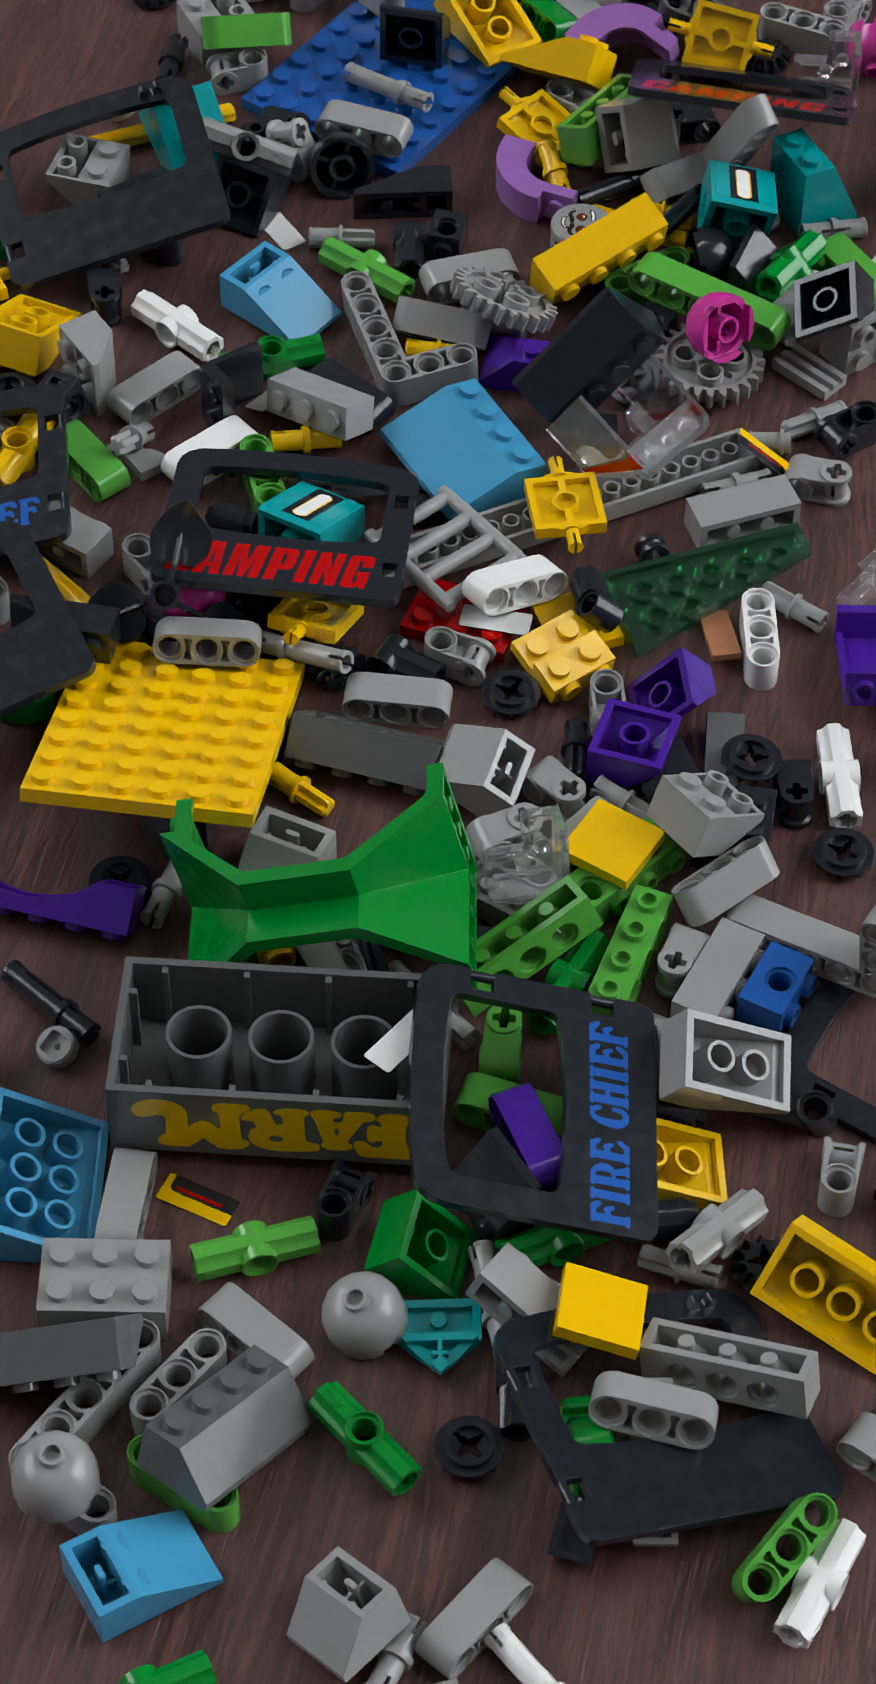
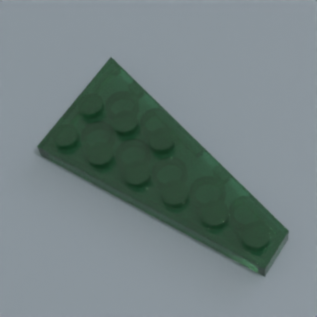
[600,522,811,659]

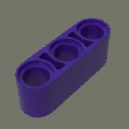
[488,1083,562,1189]

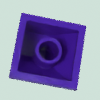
[478,336,550,392]
[627,647,717,718]
[586,698,682,789]

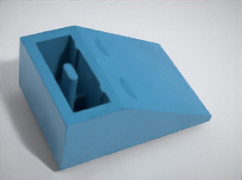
[219,241,342,340]
[59,1509,224,1642]

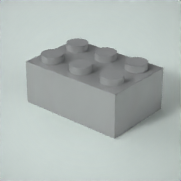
[36,1238,173,1340]

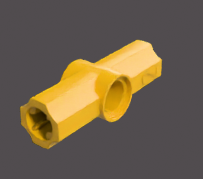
[0,413,56,487]

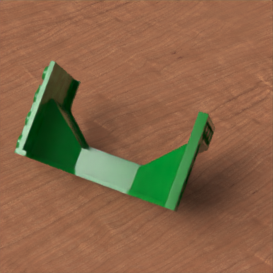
[159,763,477,988]

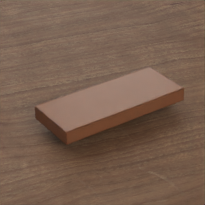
[698,610,742,662]

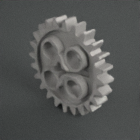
[449,265,558,334]
[653,323,765,409]

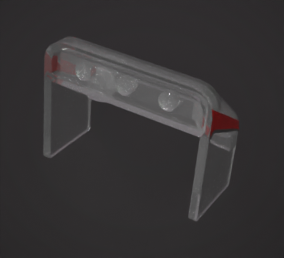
[546,354,710,480]

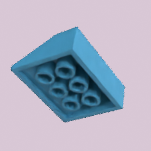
[380,378,547,521]
[0,1087,109,1263]

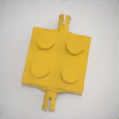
[667,0,775,70]
[496,87,571,167]
[524,456,607,553]
[267,598,364,646]

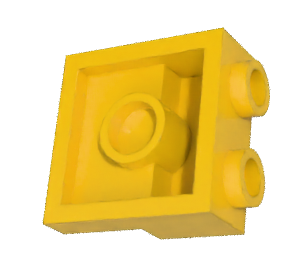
[510,609,615,705]

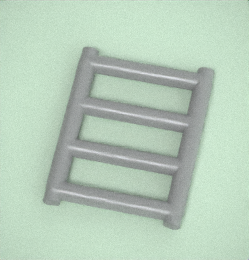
[364,485,527,613]

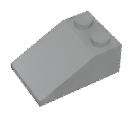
[659,1008,791,1114]

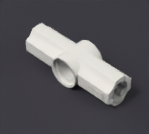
[131,289,224,362]
[816,723,863,829]
[773,1518,866,1649]

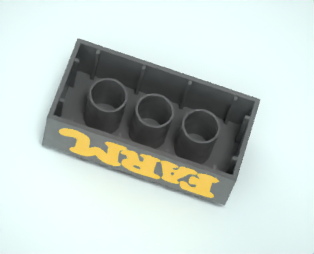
[105,956,452,1165]

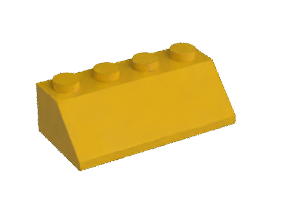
[529,192,668,304]
[750,1215,876,1375]

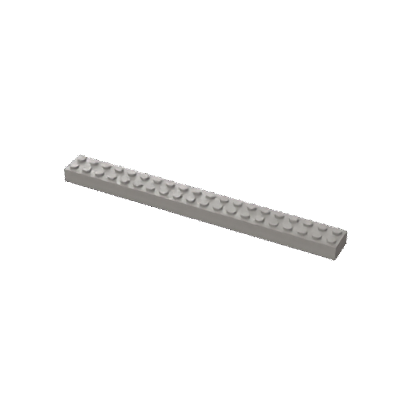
[382,428,759,589]

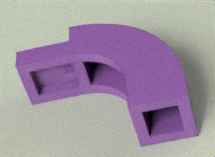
[564,3,680,61]
[495,134,578,224]

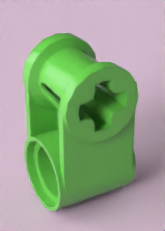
[478,1006,522,1082]

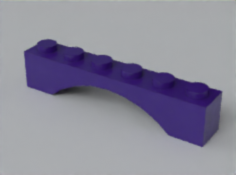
[0,879,146,941]

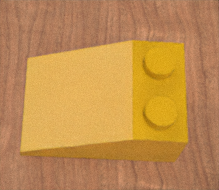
[433,0,542,69]
[499,34,618,91]
[0,294,82,377]
[656,1118,728,1209]

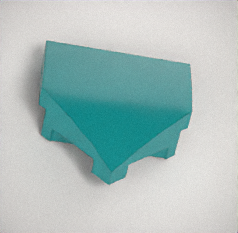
[397,1298,482,1375]

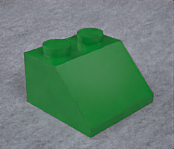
[364,1189,475,1299]

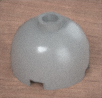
[321,1271,408,1360]
[11,1430,101,1524]

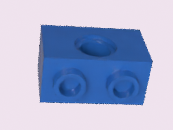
[735,941,817,1033]

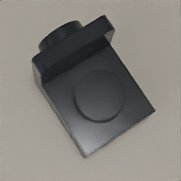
[547,1496,597,1566]

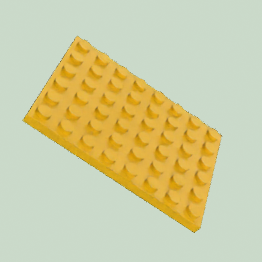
[20,642,305,828]

